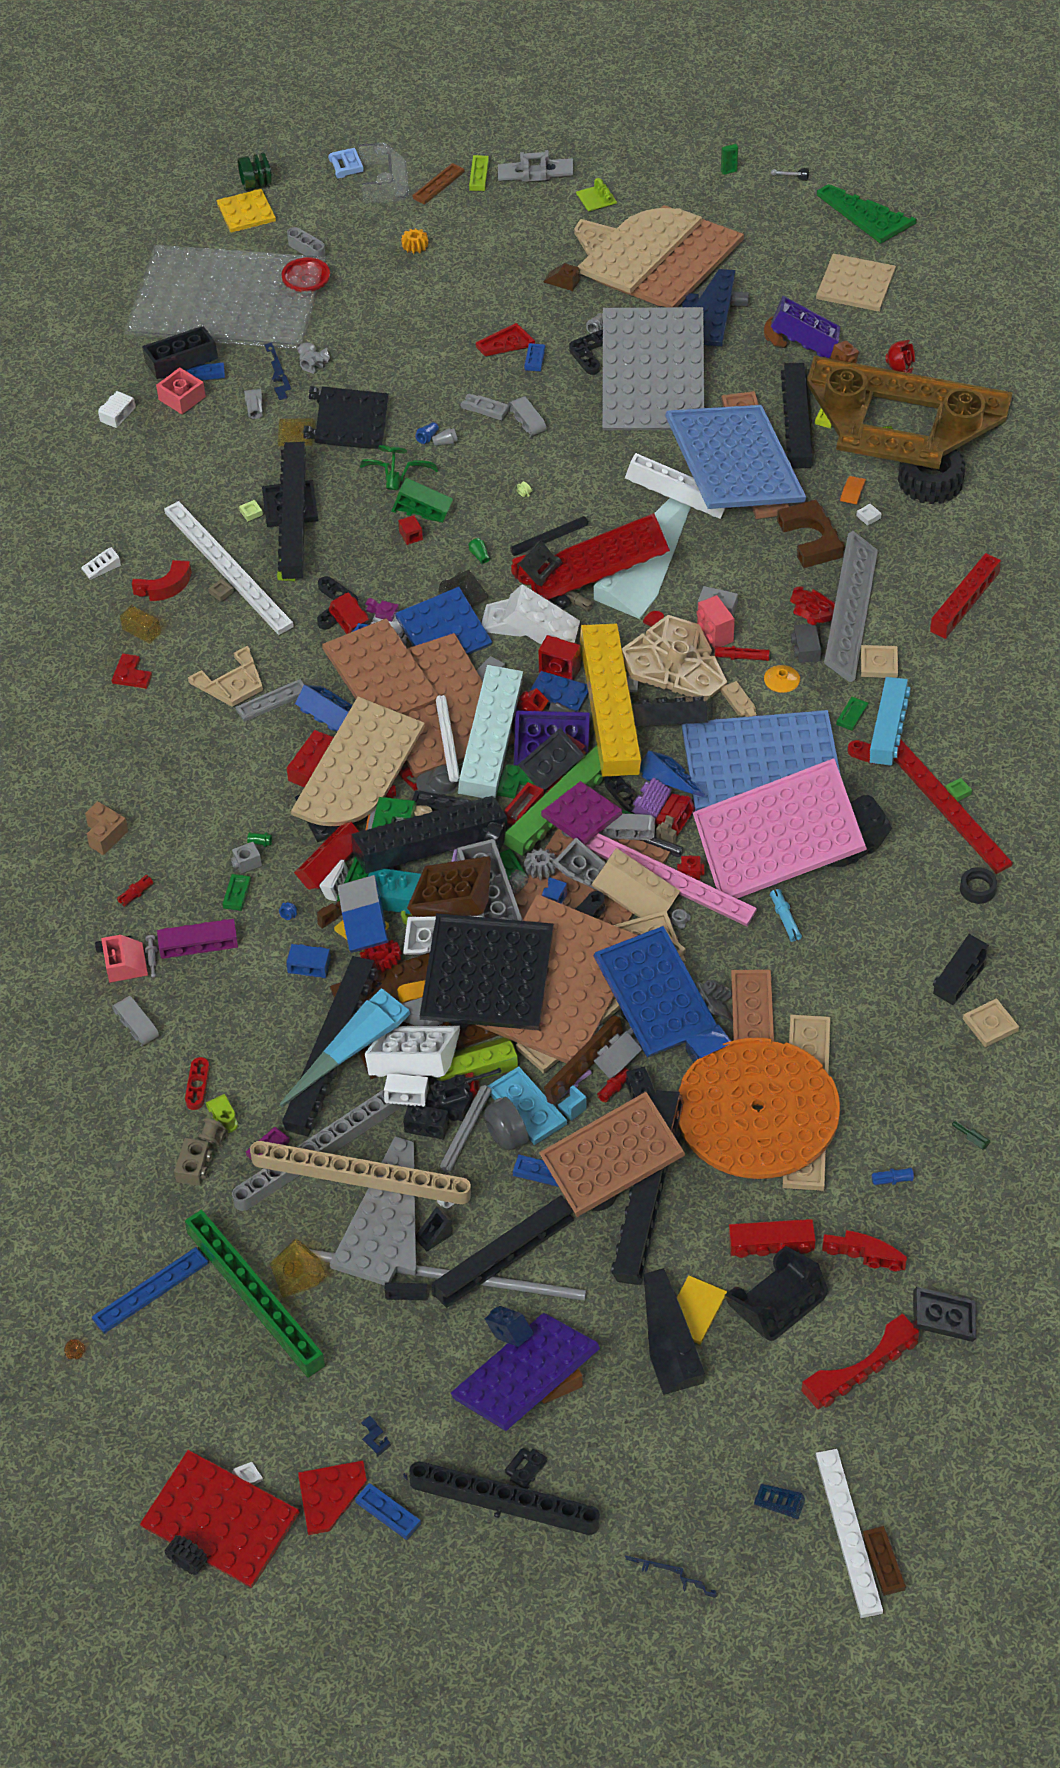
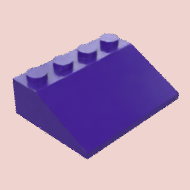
[771,296,840,358]
[514,711,590,766]

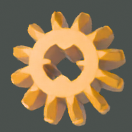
[401,228,429,255]

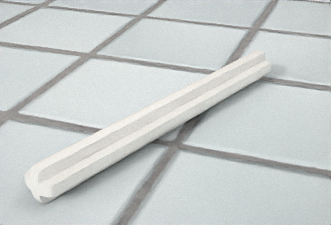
[436,695,460,782]

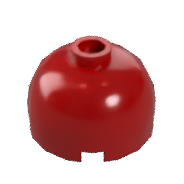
[885,340,915,373]

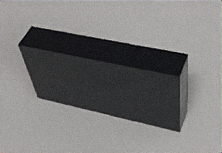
[384,1283,428,1301]

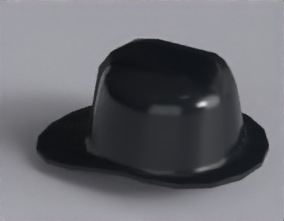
[481,822,507,851]

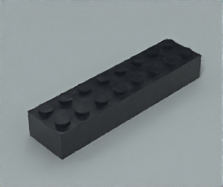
[351,796,507,874]

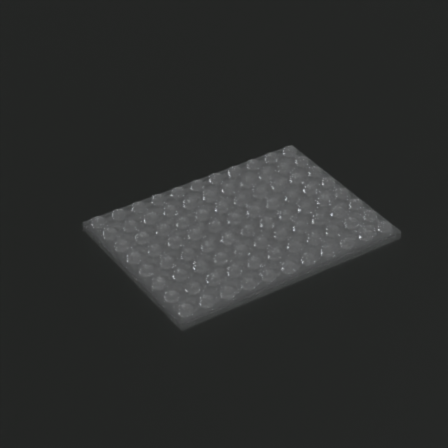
[124,245,327,349]

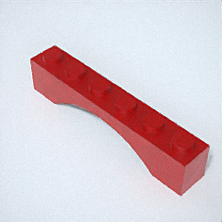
[801,1314,919,1410]

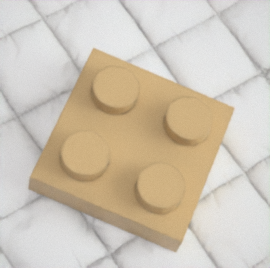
[861,645,898,678]
[963,998,1019,1047]

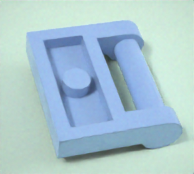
[328,148,364,178]

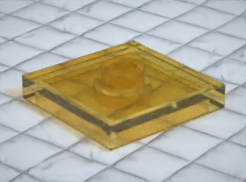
[278,418,314,446]

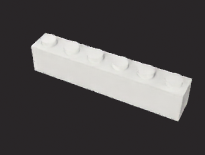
[625,453,726,519]

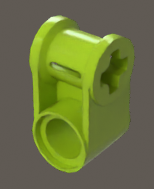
[206,1094,238,1133]

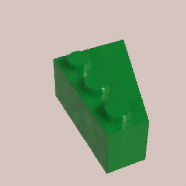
[391,478,453,523]

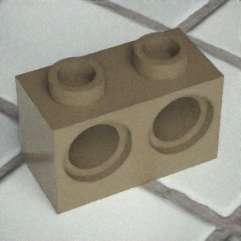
[174,1138,213,1186]

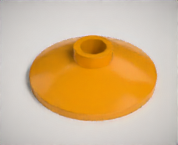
[764,665,800,693]

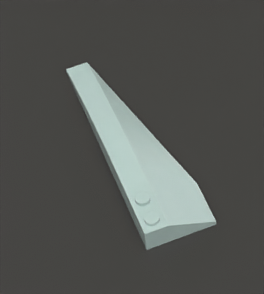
[594,498,691,619]

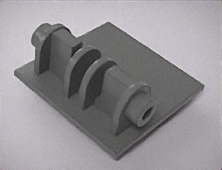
[697,980,733,1022]

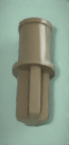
[565,590,594,612]

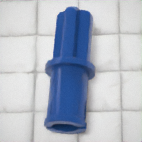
[871,1168,914,1185]

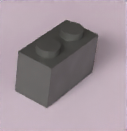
[790,624,821,663]

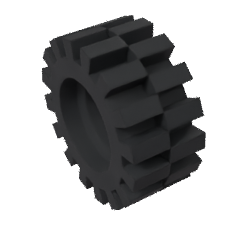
[165,1535,208,1575]

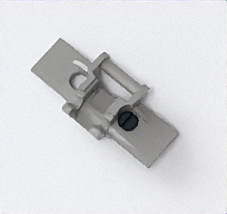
[498,150,573,182]

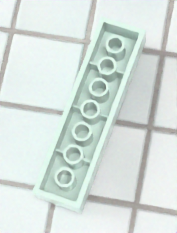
[458,665,523,798]

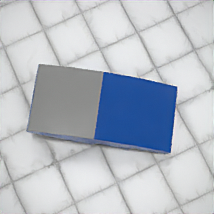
[338,875,389,953]

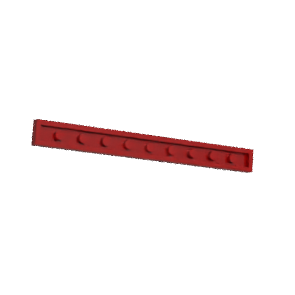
[893,739,1013,874]

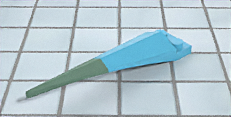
[280,988,411,1107]

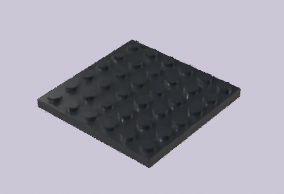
[419,913,554,1030]

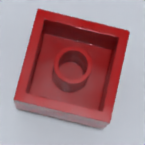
[538,635,581,681]

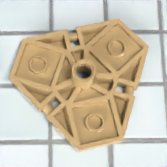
[622,615,727,697]

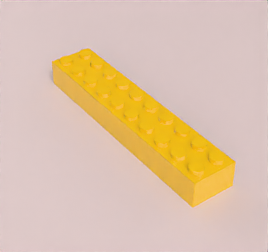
[580,624,641,777]

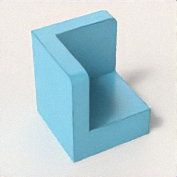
[558,1085,586,1121]

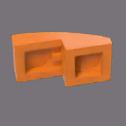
[840,476,866,504]

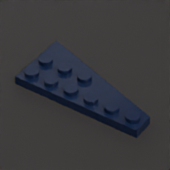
[694,269,736,346]

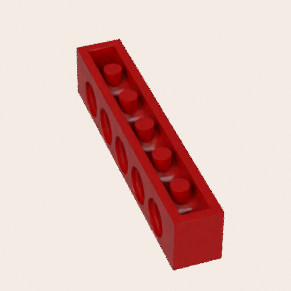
[930,553,1001,639]

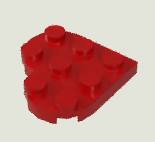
[790,586,835,625]

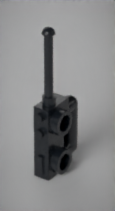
[430,1068,502,1107]
[494,1448,547,1518]

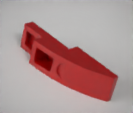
[822,1230,907,1272]

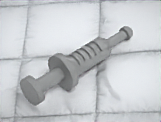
[145,935,158,977]

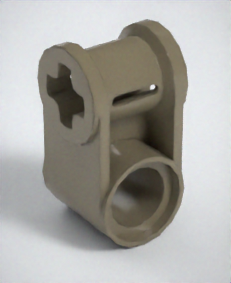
[198,1118,228,1147]

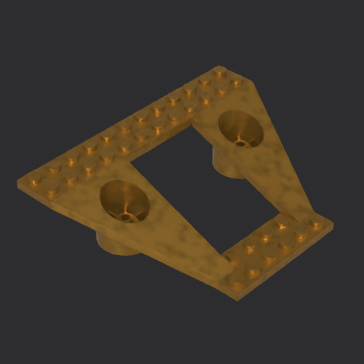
[807,356,1012,469]

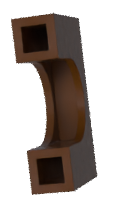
[777,499,845,568]

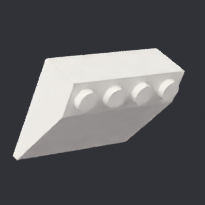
[365,1026,460,1077]

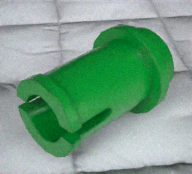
[247,832,272,847]

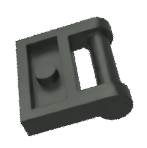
[518,541,562,586]

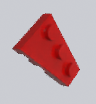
[476,323,535,356]

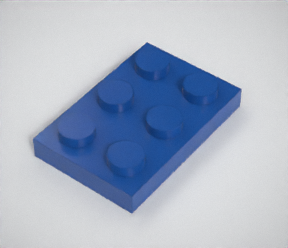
[530,671,589,712]

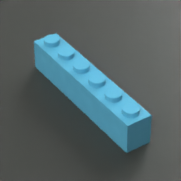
[870,677,911,765]

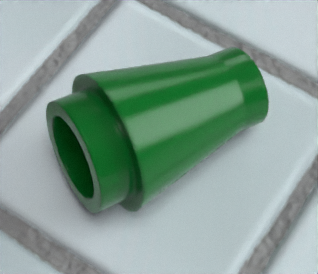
[468,538,490,564]

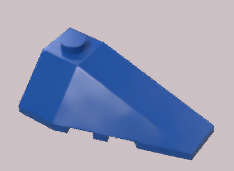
[640,750,705,797]

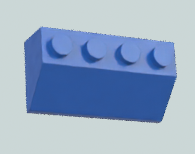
[295,685,353,732]

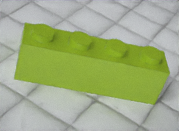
[436,1037,518,1081]

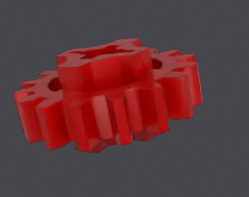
[360,940,402,972]

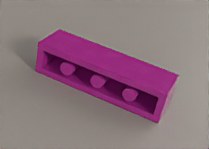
[157,919,238,959]

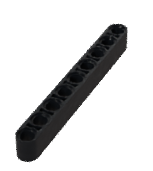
[409,1461,600,1535]

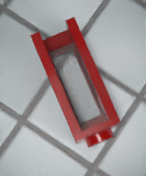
[504,782,544,827]

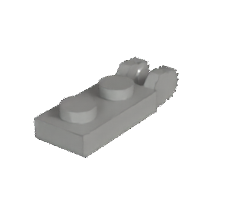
[461,394,509,421]

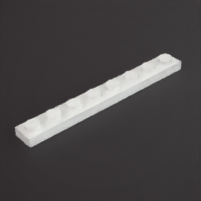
[816,1449,883,1618]

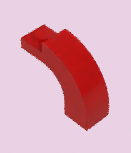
[132,560,192,601]

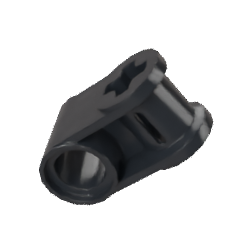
[575,891,605,919]

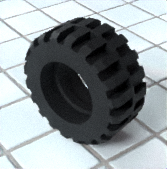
[898,449,966,504]

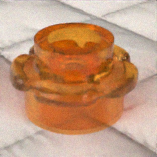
[64,1339,85,1360]

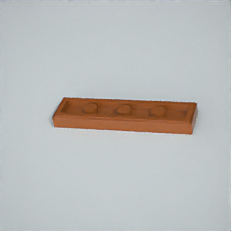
[412,163,465,205]

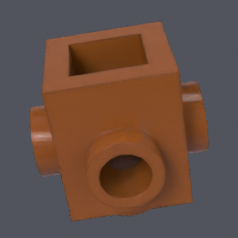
[830,340,859,363]

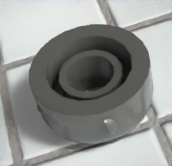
[484,1097,529,1151]

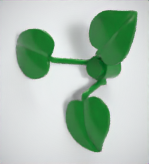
[360,445,438,490]

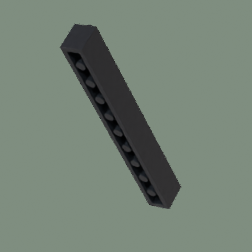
[278,442,306,579]
[282,956,379,1137]
[611,1090,684,1285]

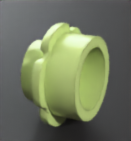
[517,481,532,497]

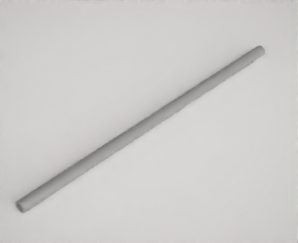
[296,1247,586,1301]

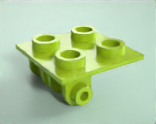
[576,178,617,212]

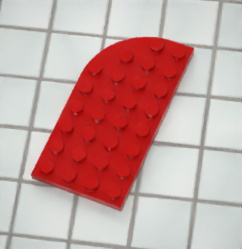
[531,513,670,600]

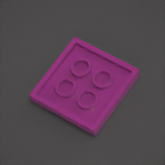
[541,781,622,844]

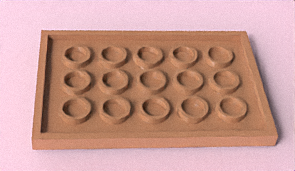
[322,618,438,715]
[539,1092,685,1217]

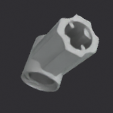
[244,389,263,419]

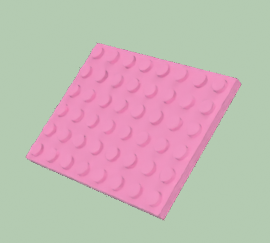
[693,758,867,899]

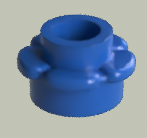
[279,902,297,920]

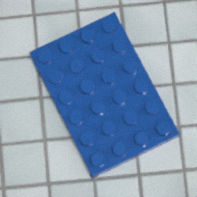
[593,926,717,1058]

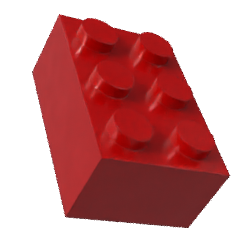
[287,730,334,788]

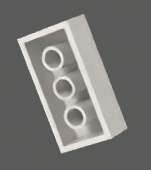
[503,584,580,644]

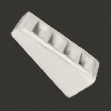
[81,547,121,580]
[319,860,349,901]

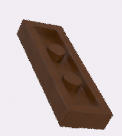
[862,1526,906,1596]

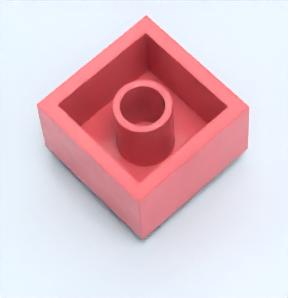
[156,368,206,414]
[696,595,735,649]

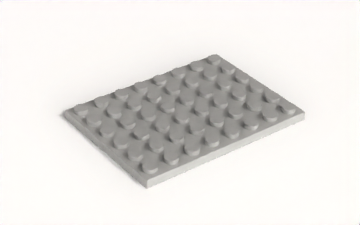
[603,307,704,431]

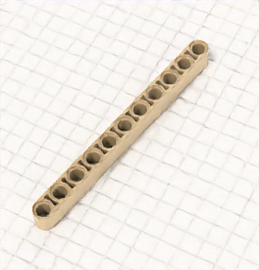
[250,1141,471,1204]

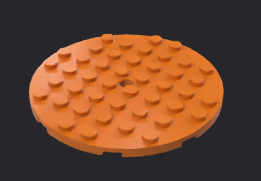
[678,1038,840,1179]

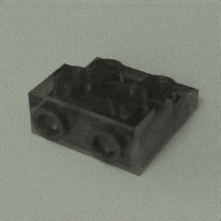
[438,569,489,607]

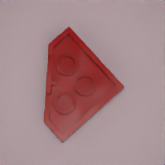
[298,1461,367,1535]

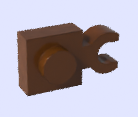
[317,900,342,929]

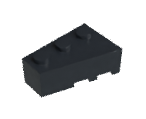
[933,934,989,1005]

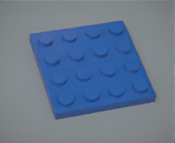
[395,587,492,655]

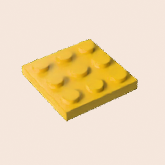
[216,189,276,233]

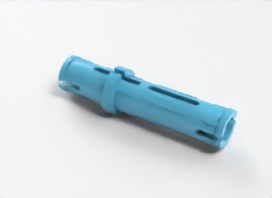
[770,889,802,942]

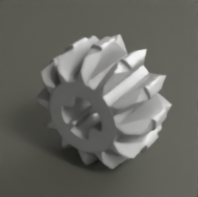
[524,848,556,881]

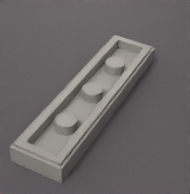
[235,679,304,722]

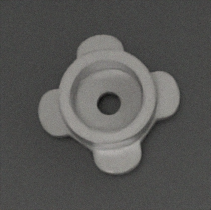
[669,909,691,929]

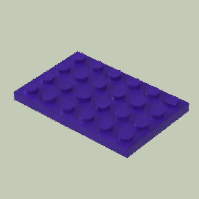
[451,1313,600,1431]

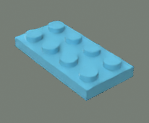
[488,1066,567,1145]

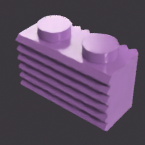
[632,778,672,819]

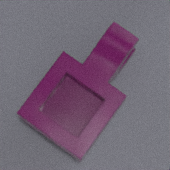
[365,598,399,622]

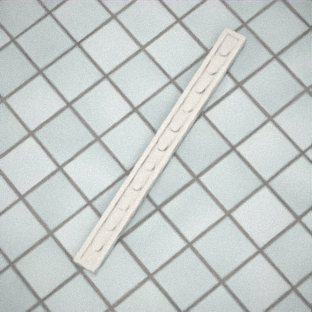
[164,501,294,635]

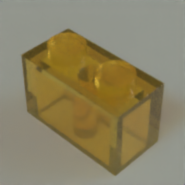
[120,605,161,644]

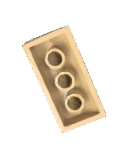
[591,848,680,918]

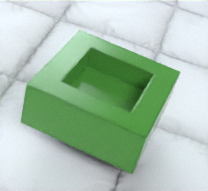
[945,778,972,802]

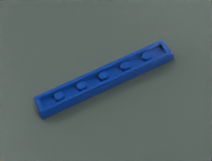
[92,1247,208,1334]

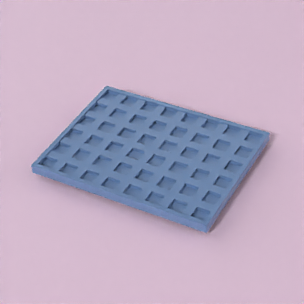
[681,710,841,811]

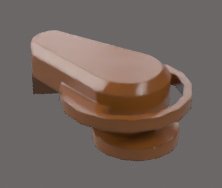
[764,316,787,348]

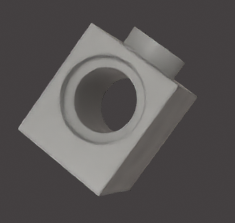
[231,842,262,873]

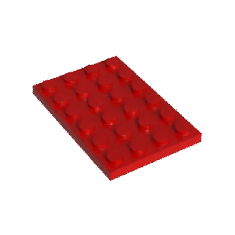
[140,1450,300,1588]

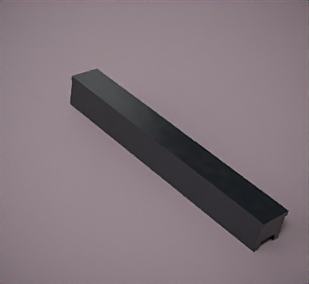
[432,1195,574,1308]

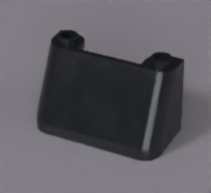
[725,1246,828,1341]

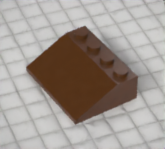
[407,856,491,917]

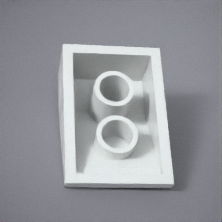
[481,599,525,637]

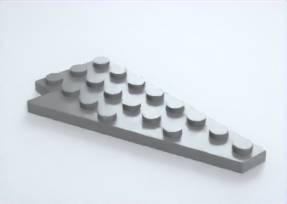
[330,1137,416,1285]

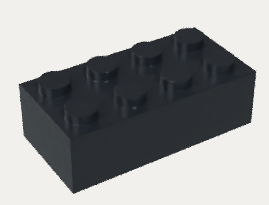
[142,326,218,379]

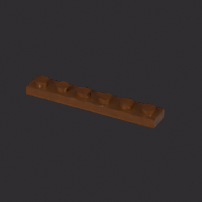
[544,1015,623,1104]

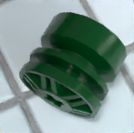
[237,153,272,191]

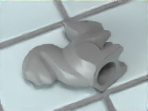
[297,342,330,374]

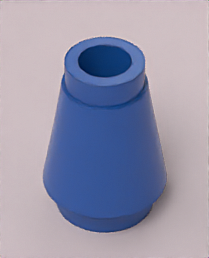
[415,422,439,444]

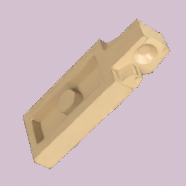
[721,681,757,717]

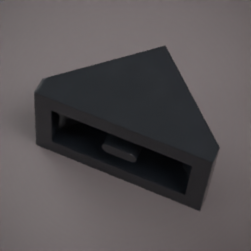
[415,1206,453,1252]

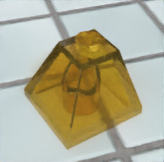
[270,1239,327,1298]

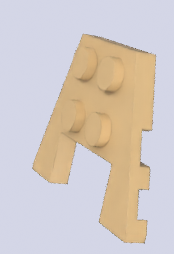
[188,646,263,707]

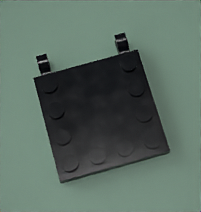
[303,386,389,449]

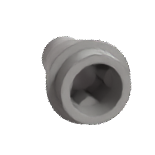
[586,313,603,334]
[432,428,458,446]

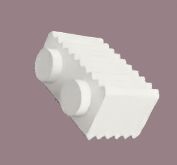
[98,391,136,428]
[384,1074,428,1107]

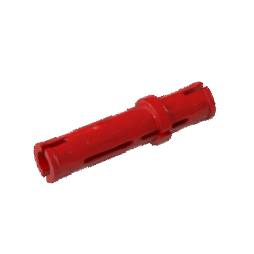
[714,646,769,661]

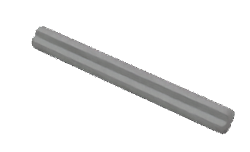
[440,1085,491,1172]

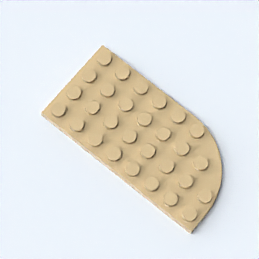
[578,208,702,293]
[291,697,425,826]

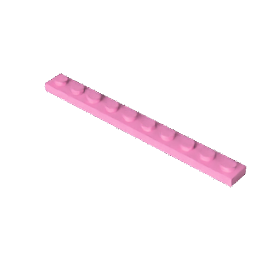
[584,833,757,927]

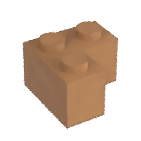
[85,801,128,855]

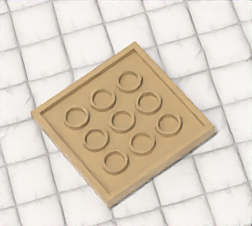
[816,254,896,312]

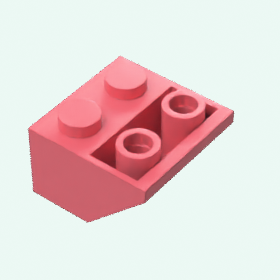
[101,935,148,983]

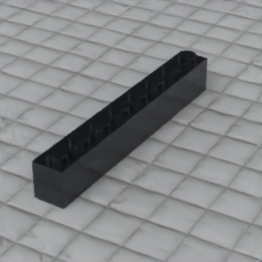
[781,363,812,469]

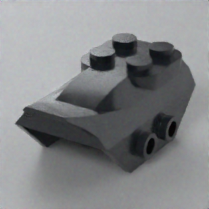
[826,795,892,867]

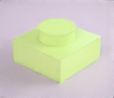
[239,500,263,522]

